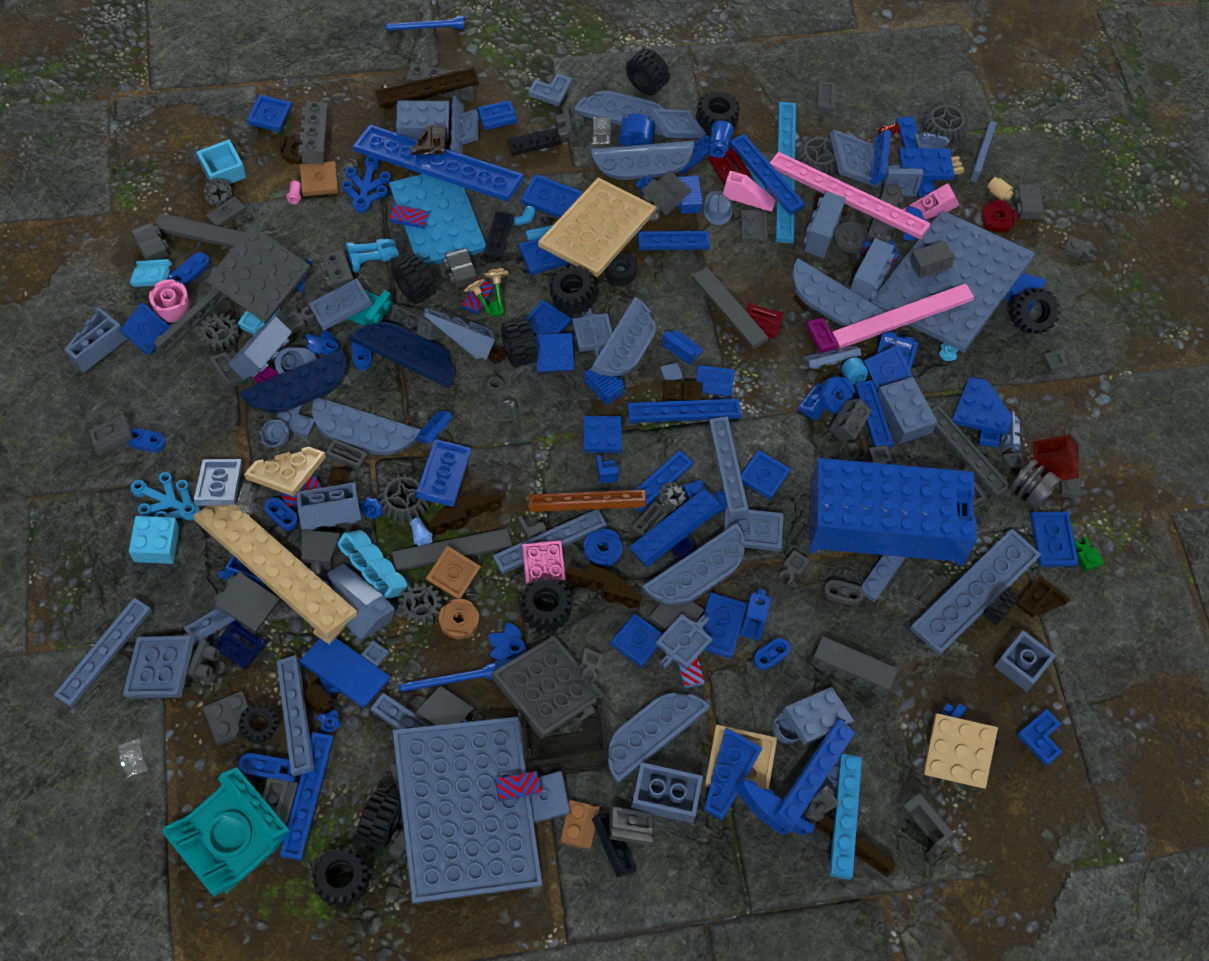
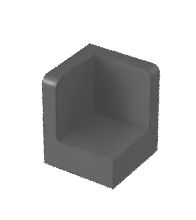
[518,516,546,540]

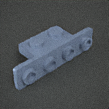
[450,95,478,154]

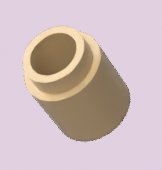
[987,177,1014,201]

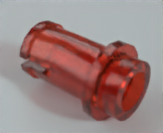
[878,123,901,135]

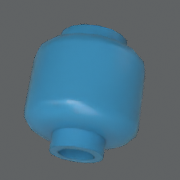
[841,357,868,385]

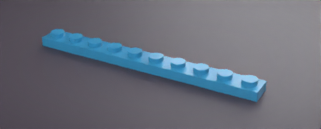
[775,102,796,244]

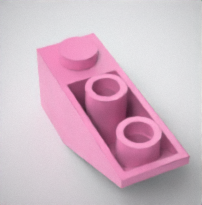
[723,171,776,212]
[902,183,959,219]

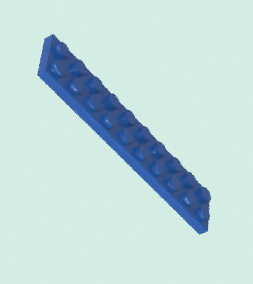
[353,125,524,202]

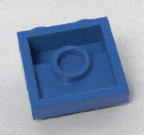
[876,332,918,370]

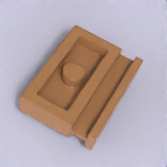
[560,800,600,850]

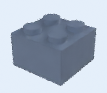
[994,630,1056,692]

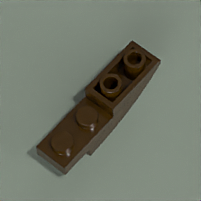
[428,491,502,535]
[565,564,641,609]

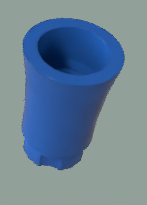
[709,121,734,158]

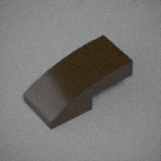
[662,380,703,401]

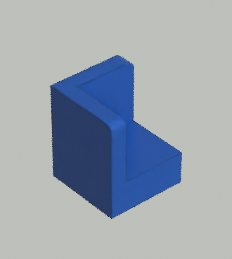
[596,455,619,484]

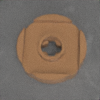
[439,599,479,639]

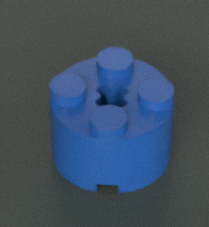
[619,114,655,147]

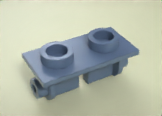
[914,132,949,148]
[1001,412,1021,452]

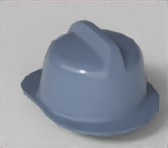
[704,191,732,225]
[274,348,317,374]

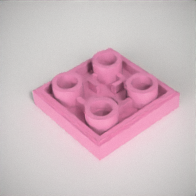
[521,541,566,584]

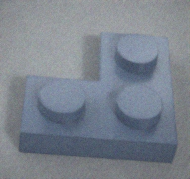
[528,73,572,106]
[275,404,315,439]

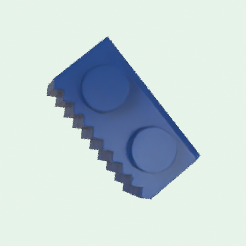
[677,176,703,214]
[583,368,625,406]

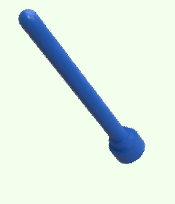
[385,16,464,31]
[399,663,496,692]

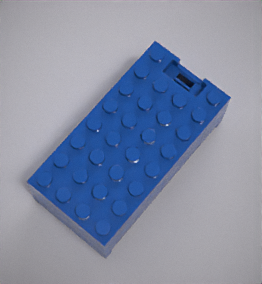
[809,458,977,566]

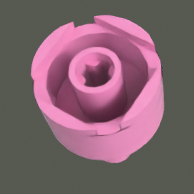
[149,280,191,323]

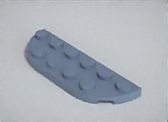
[574,91,664,136]
[591,141,694,180]
[792,258,886,327]
[590,297,656,376]
[312,398,421,455]
[642,523,745,605]
[607,693,711,785]

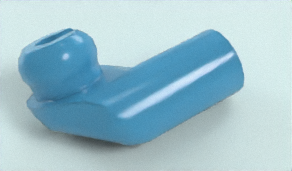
[513,206,535,226]

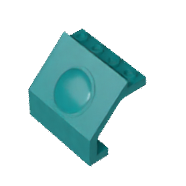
[162,767,290,897]

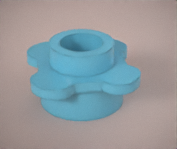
[939,343,958,361]

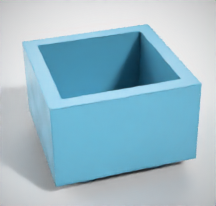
[197,139,246,189]
[129,516,180,564]

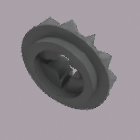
[203,178,233,206]
[659,482,688,512]

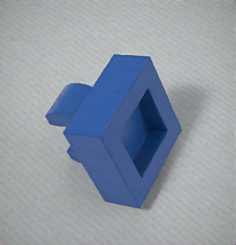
[940,703,966,719]

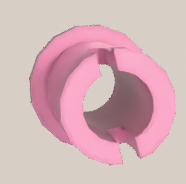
[287,181,301,204]

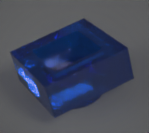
[670,537,697,560]

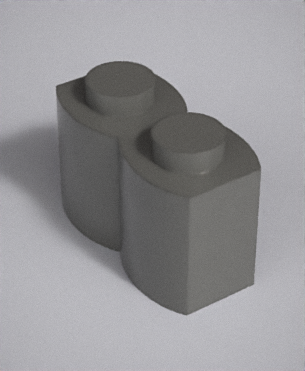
[1012,184,1043,219]
[131,223,169,261]
[443,248,477,288]

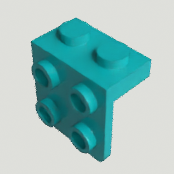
[347,289,393,326]

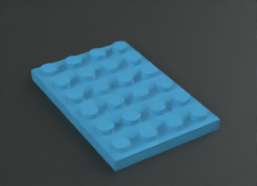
[389,174,486,267]

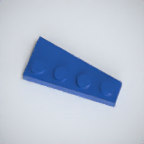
[704,728,763,821]

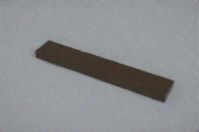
[375,67,479,108]

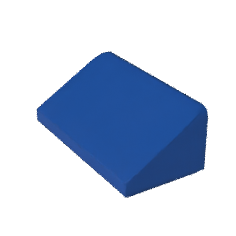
[798,383,826,420]

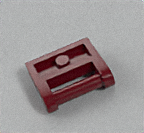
[709,148,751,185]
[746,302,784,339]

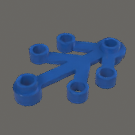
[342,155,391,213]

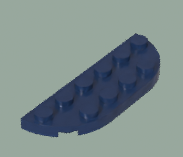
[350,322,454,389]
[239,349,346,413]

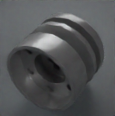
[1009,459,1061,510]

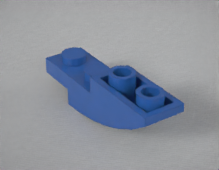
[735,780,815,836]

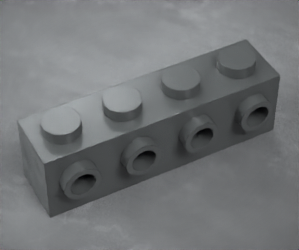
[407,64,478,102]
[299,101,327,165]
[867,183,905,244]

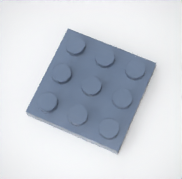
[829,129,882,188]
[123,636,195,698]

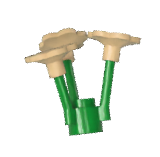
[464,268,509,318]

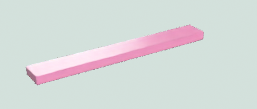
[832,284,974,349]

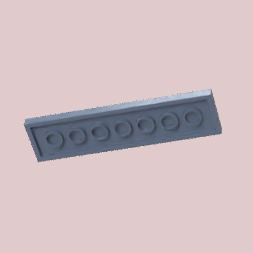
[910,529,1042,656]

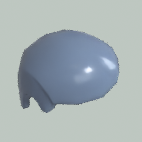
[260,420,289,448]
[772,713,800,744]

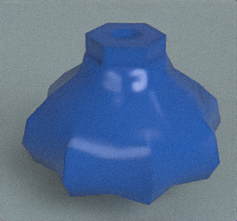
[361,497,383,519]

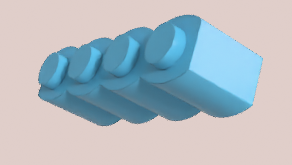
[337,530,408,599]

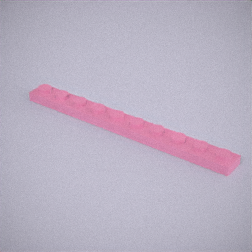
[770,152,930,240]

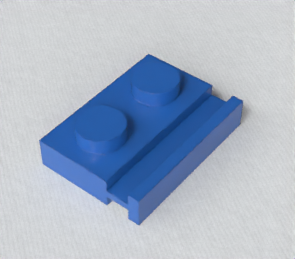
[478,100,517,130]
[696,365,735,397]

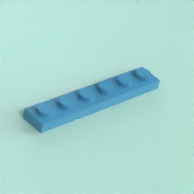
[829,754,862,880]

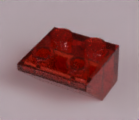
[1034,434,1079,481]

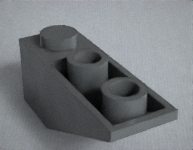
[390,304,445,340]

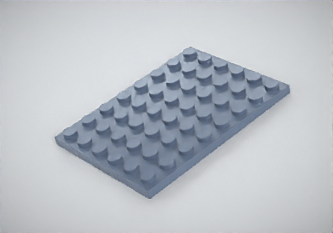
[870,211,1036,353]
[392,717,542,904]

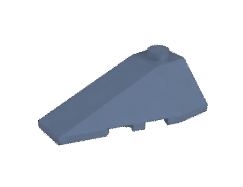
[424,308,495,359]
[327,563,395,641]

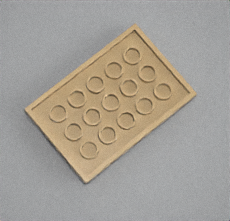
[538,178,656,277]

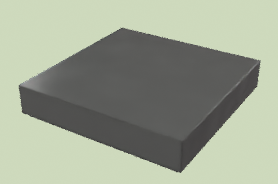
[649,601,704,631]
[415,686,473,726]

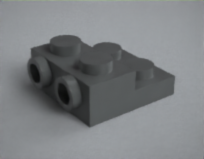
[641,170,692,216]

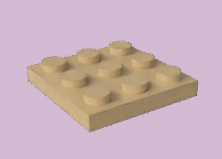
[923,713,998,789]
[705,725,777,790]

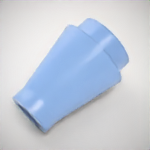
[410,518,432,546]

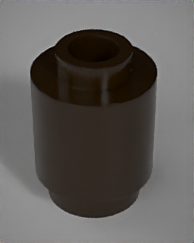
[304,684,334,714]

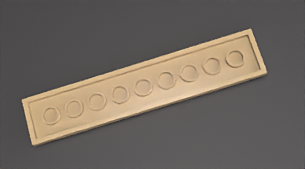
[194,504,357,639]

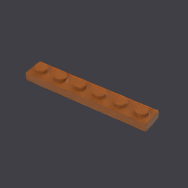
[529,490,646,512]

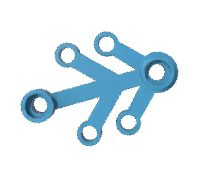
[131,472,200,520]

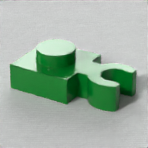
[1074,536,1104,572]

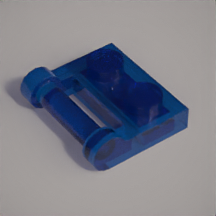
[212,620,268,671]

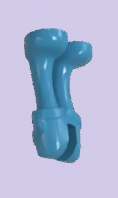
[345,239,399,273]

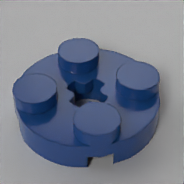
[818,377,855,414]
[584,528,623,568]

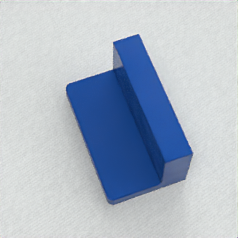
[662,330,703,365]

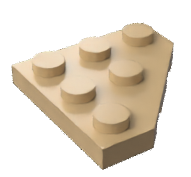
[244,447,326,496]

